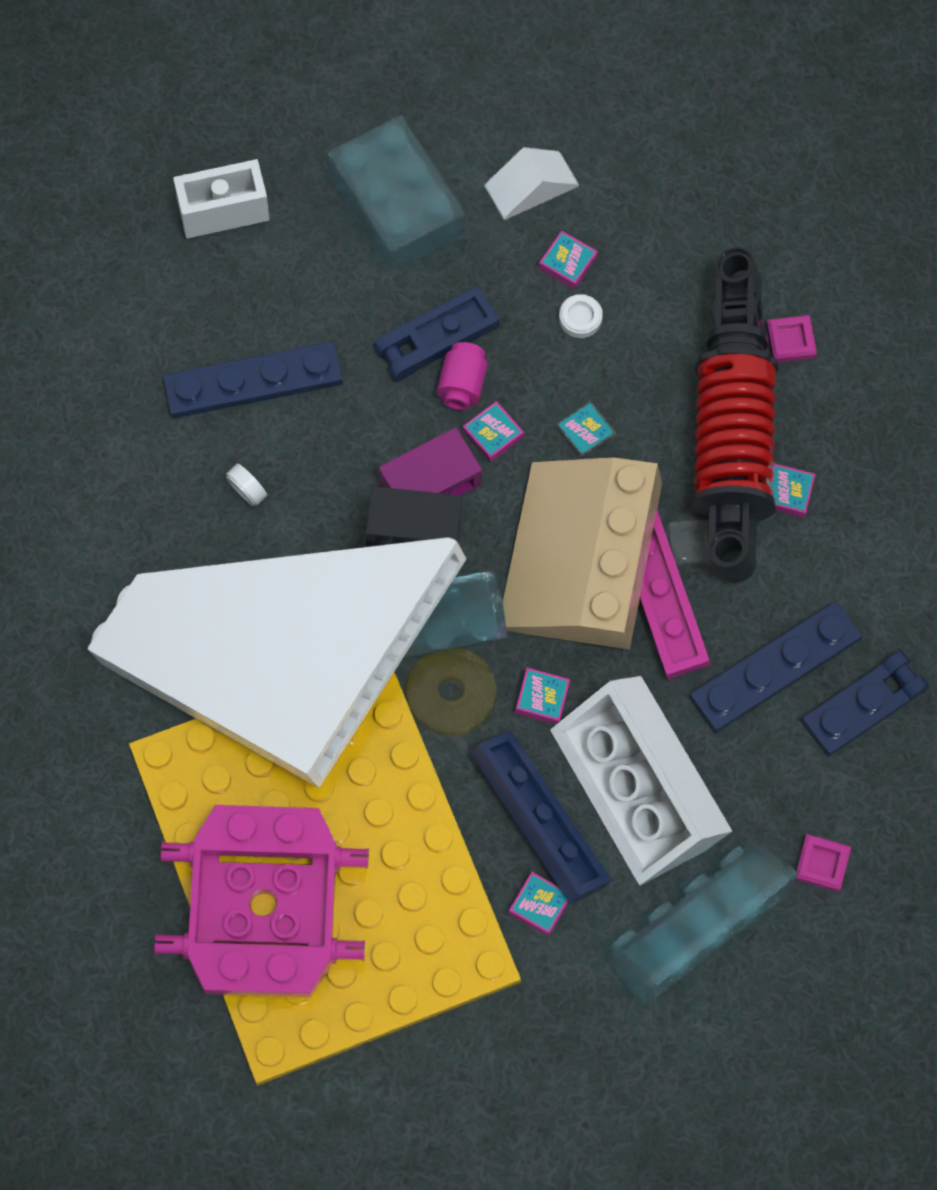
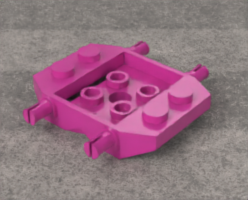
[155,805,369,997]

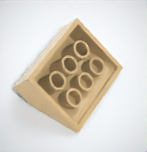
[497,457,662,650]

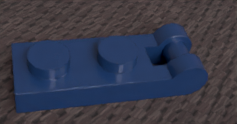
[373,286,500,382]
[801,650,930,757]

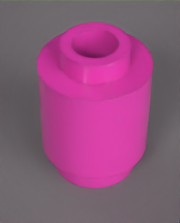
[437,342,488,411]

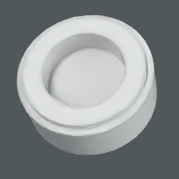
[559,295,602,338]
[226,463,268,506]

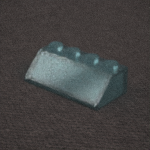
[608,843,798,1007]

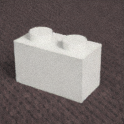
[173,159,270,239]

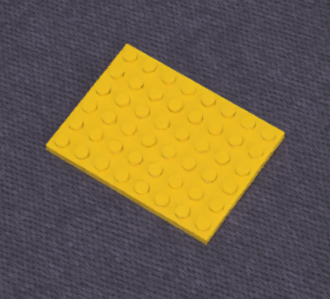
[129,672,521,1086]

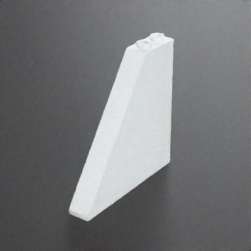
[87,537,466,788]

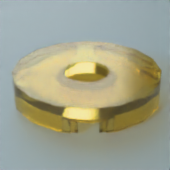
[406,647,497,737]

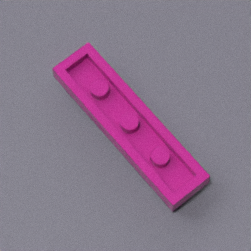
[640,511,711,680]

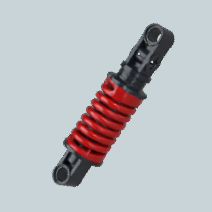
[691,247,778,583]

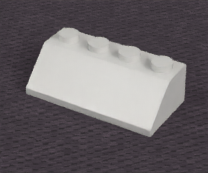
[550,676,732,886]

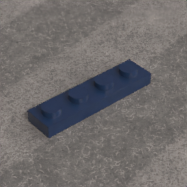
[163,341,343,419]
[689,601,863,734]
[470,730,612,904]

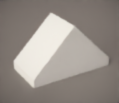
[484,147,579,220]

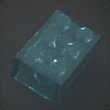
[327,115,466,273]

